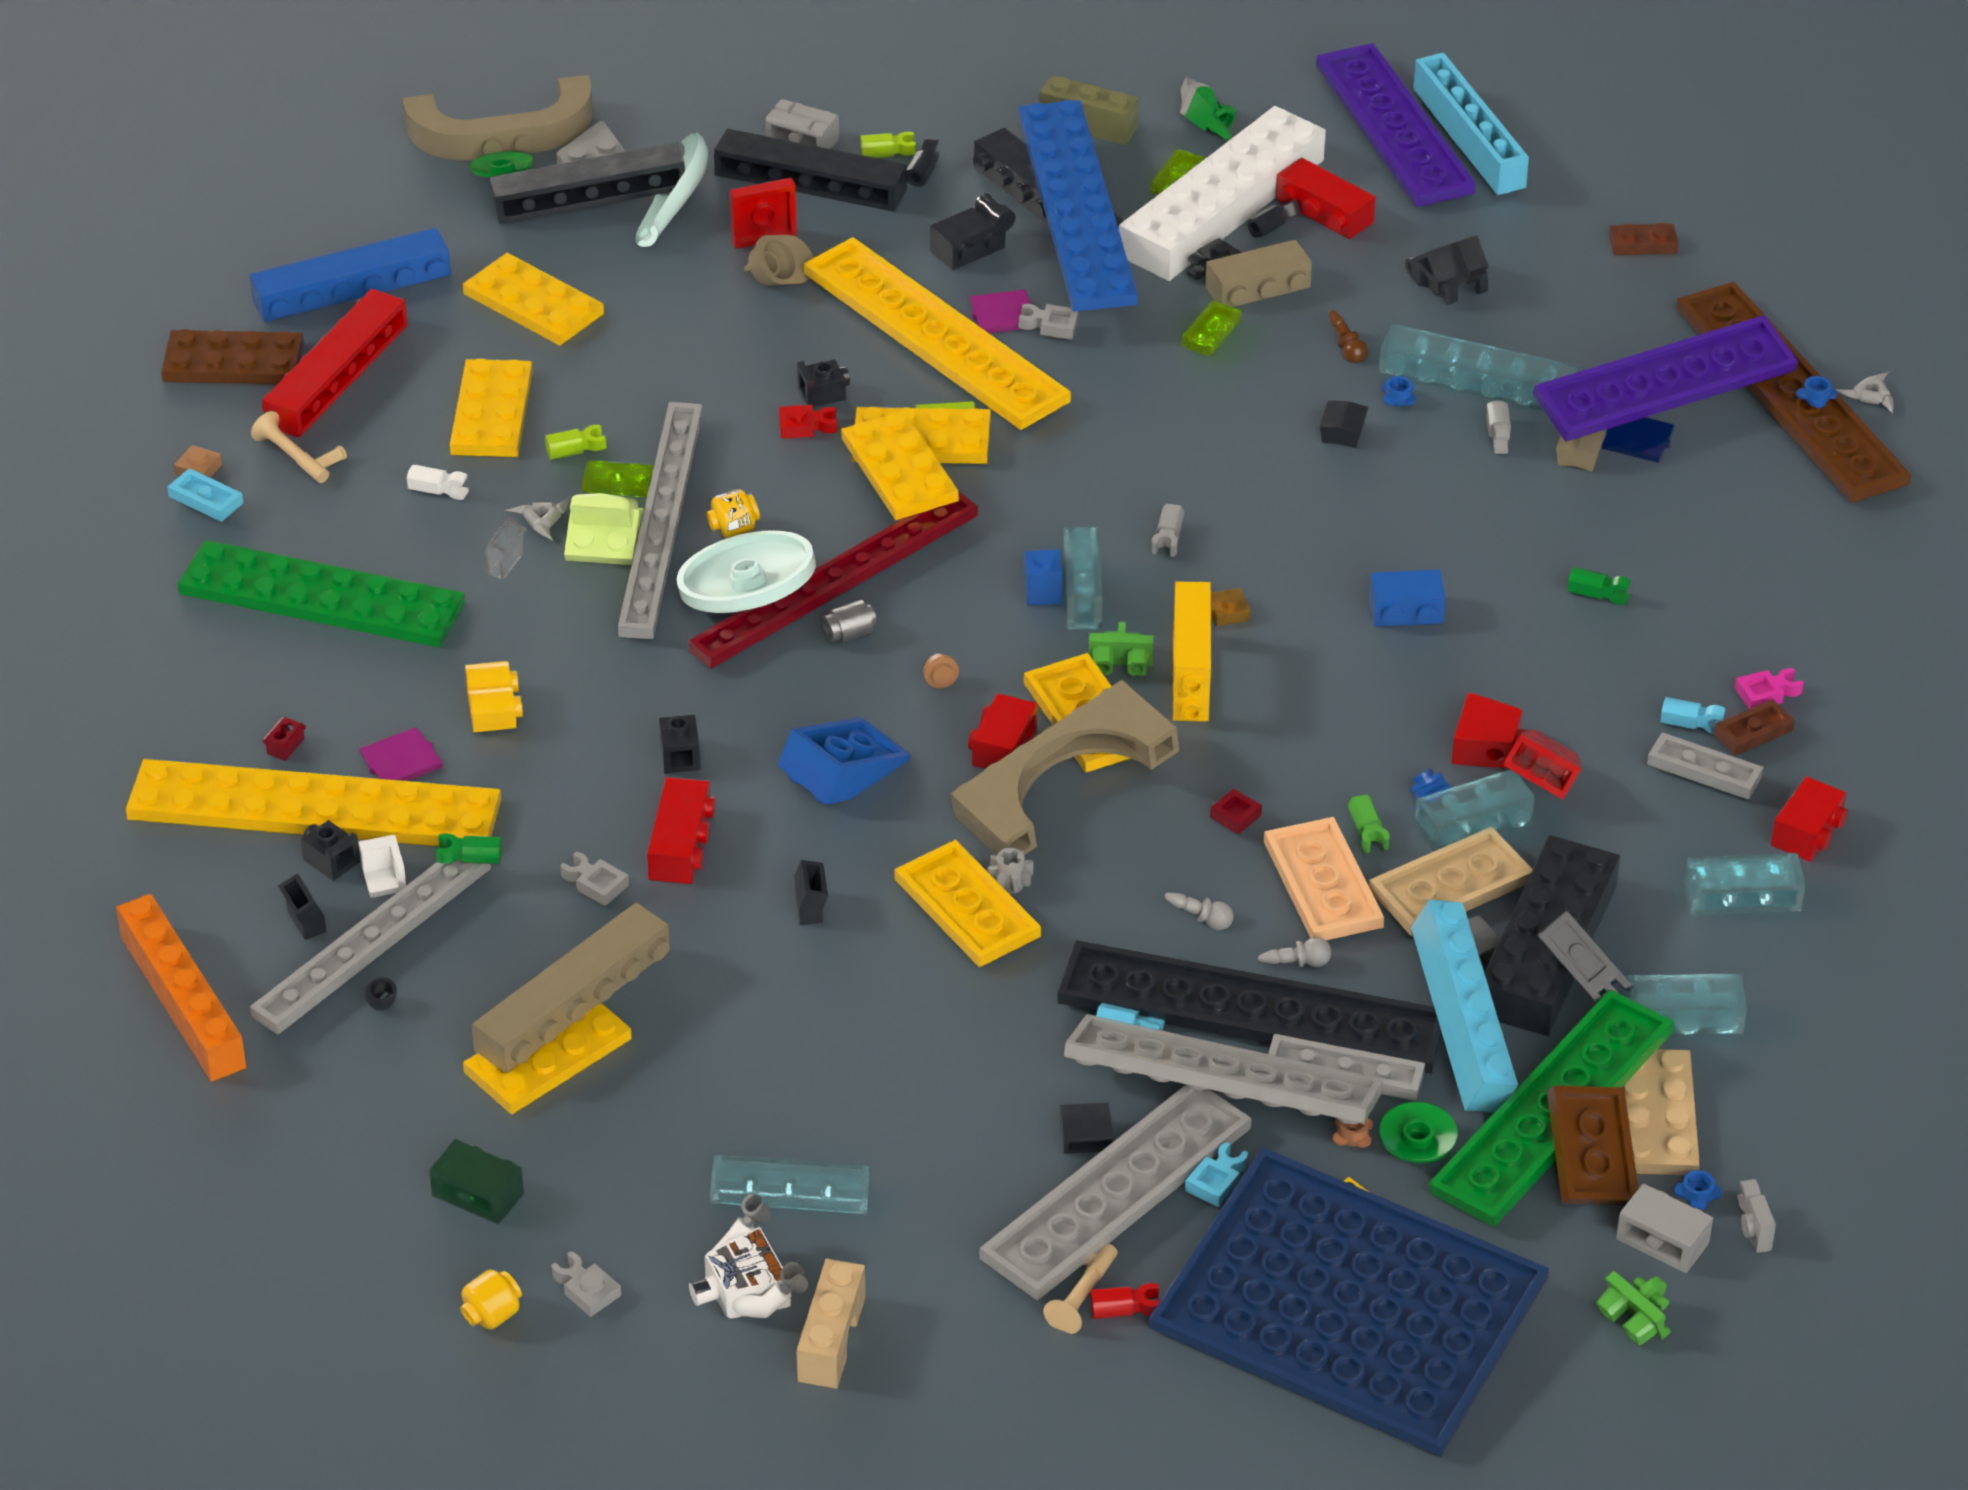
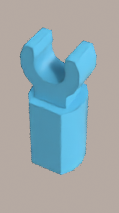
[1660,697,1726,734]
[1096,1003,1165,1031]

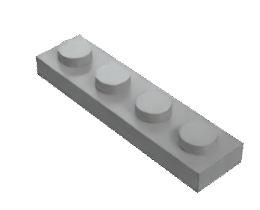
[1268,1034,1425,1101]

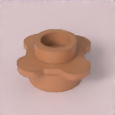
[1333,1118,1373,1148]

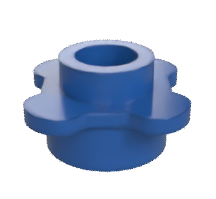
[1381,376,1416,406]
[1796,376,1837,408]
[1674,1170,1722,1210]

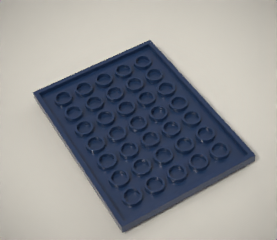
[1149,1147,1549,1457]

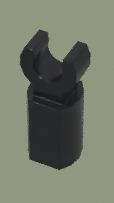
[907,137,939,187]
[1247,199,1302,238]

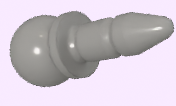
[1165,893,1234,930]
[1258,937,1331,967]

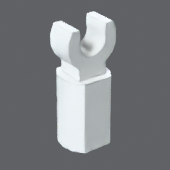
[407,465,469,500]

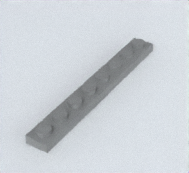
[250,860,491,1035]

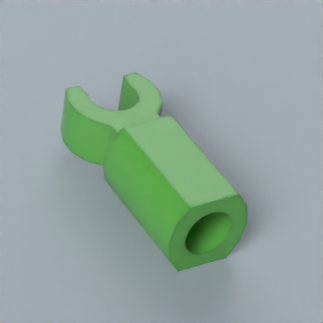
[1348,794,1390,853]

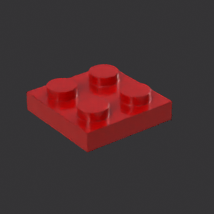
[730,178,797,249]

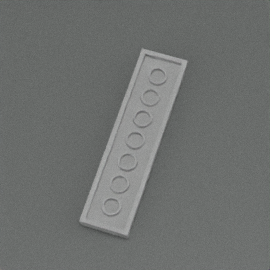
[1064,1014,1383,1124]
[979,1085,1252,1301]

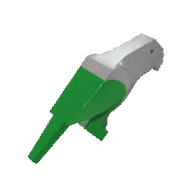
[1180,77,1236,140]

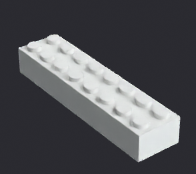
[1119,106,1326,281]

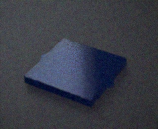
[1602,417,1675,463]

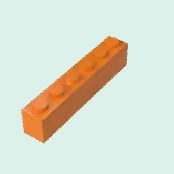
[116,893,247,1082]

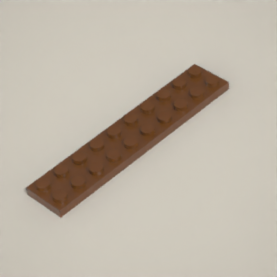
[1676,281,1911,503]

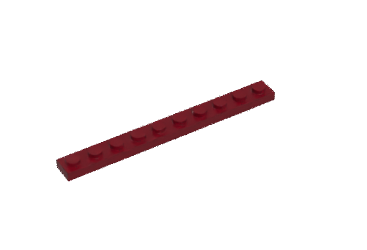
[688,491,978,669]

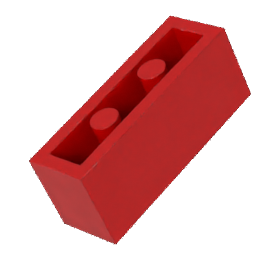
[1276,157,1376,240]
[647,777,716,884]

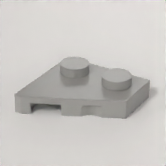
[556,120,626,164]

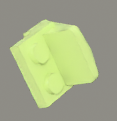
[564,493,644,565]

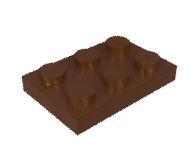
[1547,1086,1638,1205]

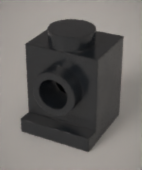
[797,359,850,407]
[301,820,361,881]

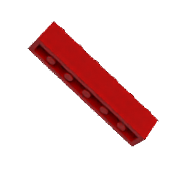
[262,289,408,438]

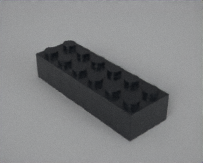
[1484,835,1620,1036]

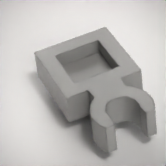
[1018,304,1079,340]
[561,852,629,906]
[1737,1179,1776,1253]
[551,1251,621,1317]

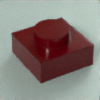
[1210,788,1262,835]

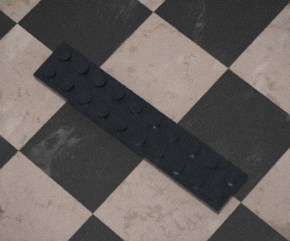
[1057,940,1442,1074]

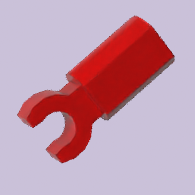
[1090,1283,1161,1319]

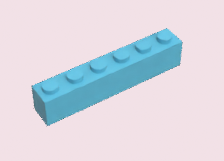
[1413,53,1529,195]
[1411,900,1518,1113]

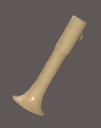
[251,411,347,483]
[1043,1244,1118,1334]

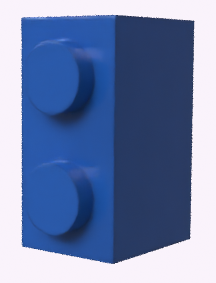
[1369,570,1446,627]

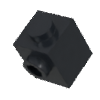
[659,714,701,774]

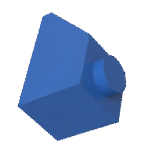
[1022,549,1062,605]

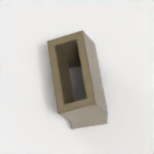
[1556,430,1606,472]

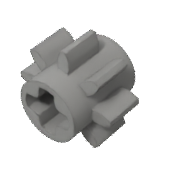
[988,848,1033,894]

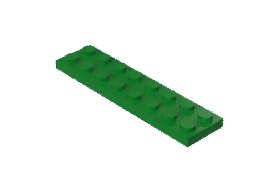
[177,540,465,648]
[1429,990,1674,1227]

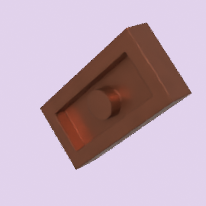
[1609,223,1679,255]
[1714,699,1795,756]

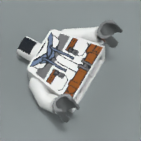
[689,1193,808,1319]

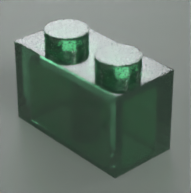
[429,1139,524,1225]

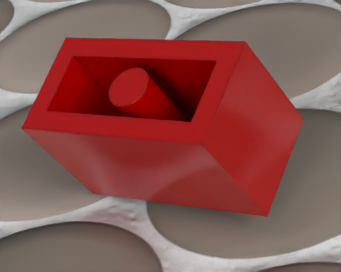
[968,693,1038,769]
[1771,776,1848,862]

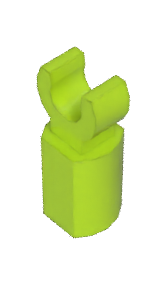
[860,131,916,158]
[545,424,607,460]

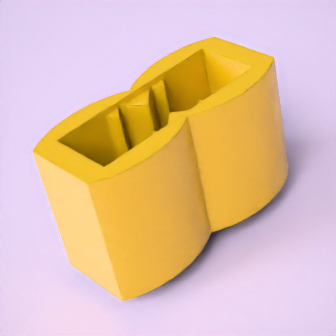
[465,661,523,732]

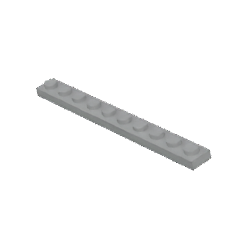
[618,402,703,639]

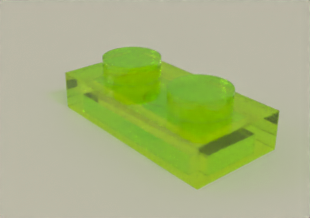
[1150,149,1206,195]
[1182,300,1242,357]
[582,460,654,497]

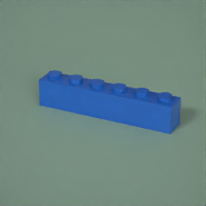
[249,227,451,322]

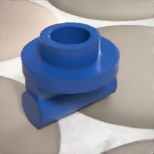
[1409,768,1452,810]

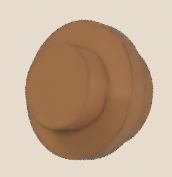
[923,654,959,689]

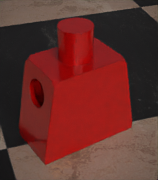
[1451,692,1528,768]
[1503,729,1582,800]

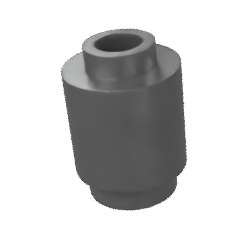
[822,600,877,644]

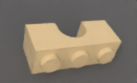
[797,1259,866,1389]

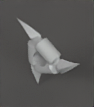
[1836,371,1894,414]
[503,496,570,540]

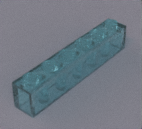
[1379,323,1585,411]

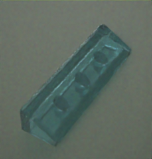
[709,1155,871,1214]

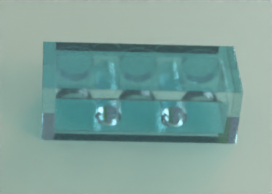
[1063,527,1103,629]
[1414,770,1535,852]
[1683,853,1806,916]
[1624,974,1747,1035]

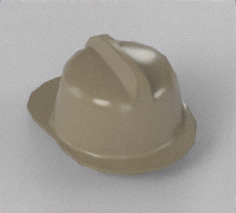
[744,235,813,286]

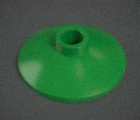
[470,151,533,178]
[1379,1102,1458,1163]

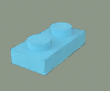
[167,468,243,522]

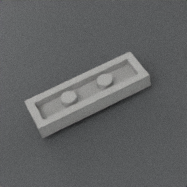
[1647,732,1764,800]

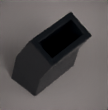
[1320,400,1369,448]
[794,860,829,925]
[278,873,326,940]
[1060,1102,1113,1154]

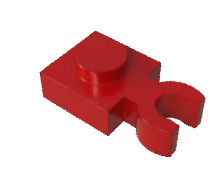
[779,405,838,438]

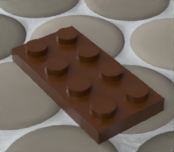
[161,329,304,384]

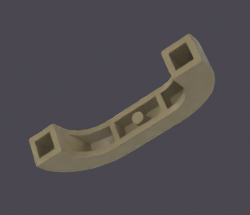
[402,75,593,161]

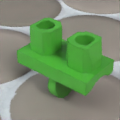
[1089,621,1154,676]
[1596,1271,1671,1346]

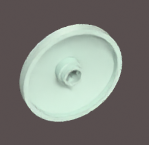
[677,531,816,613]

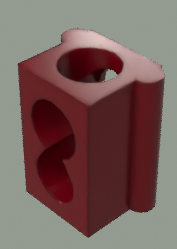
[262,717,306,761]

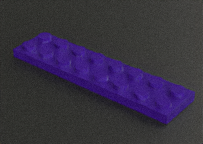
[1316,43,1476,207]
[1533,315,1798,442]

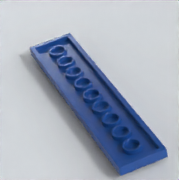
[1018,100,1138,312]

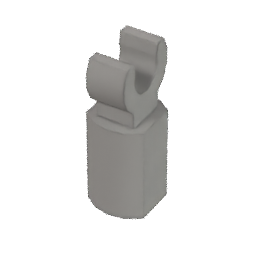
[1486,400,1511,454]
[1151,504,1185,557]

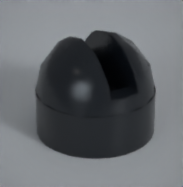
[365,977,397,1011]

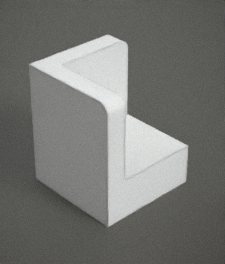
[358,835,406,898]

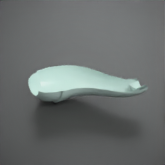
[636,133,709,247]

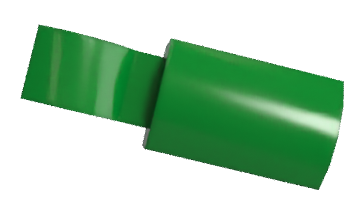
[1567,567,1631,605]
[436,833,503,865]

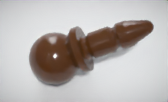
[1329,310,1368,363]

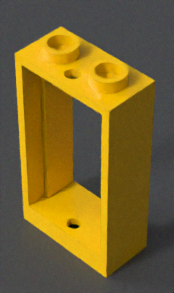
[1173,581,1211,721]

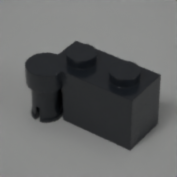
[930,193,1016,270]

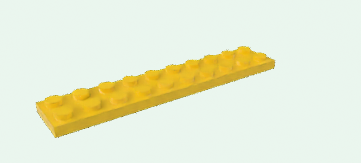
[804,237,1071,430]
[126,759,501,846]

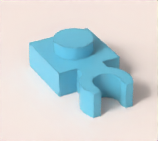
[1185,1142,1248,1208]

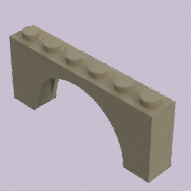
[950,680,1180,855]

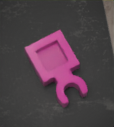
[1735,668,1804,709]

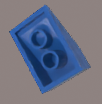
[777,717,911,805]

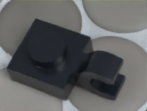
[1187,238,1242,280]

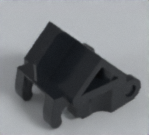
[1405,235,1488,305]

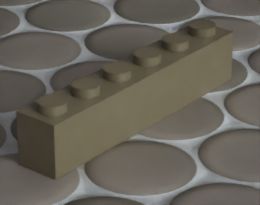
[472,902,670,1073]

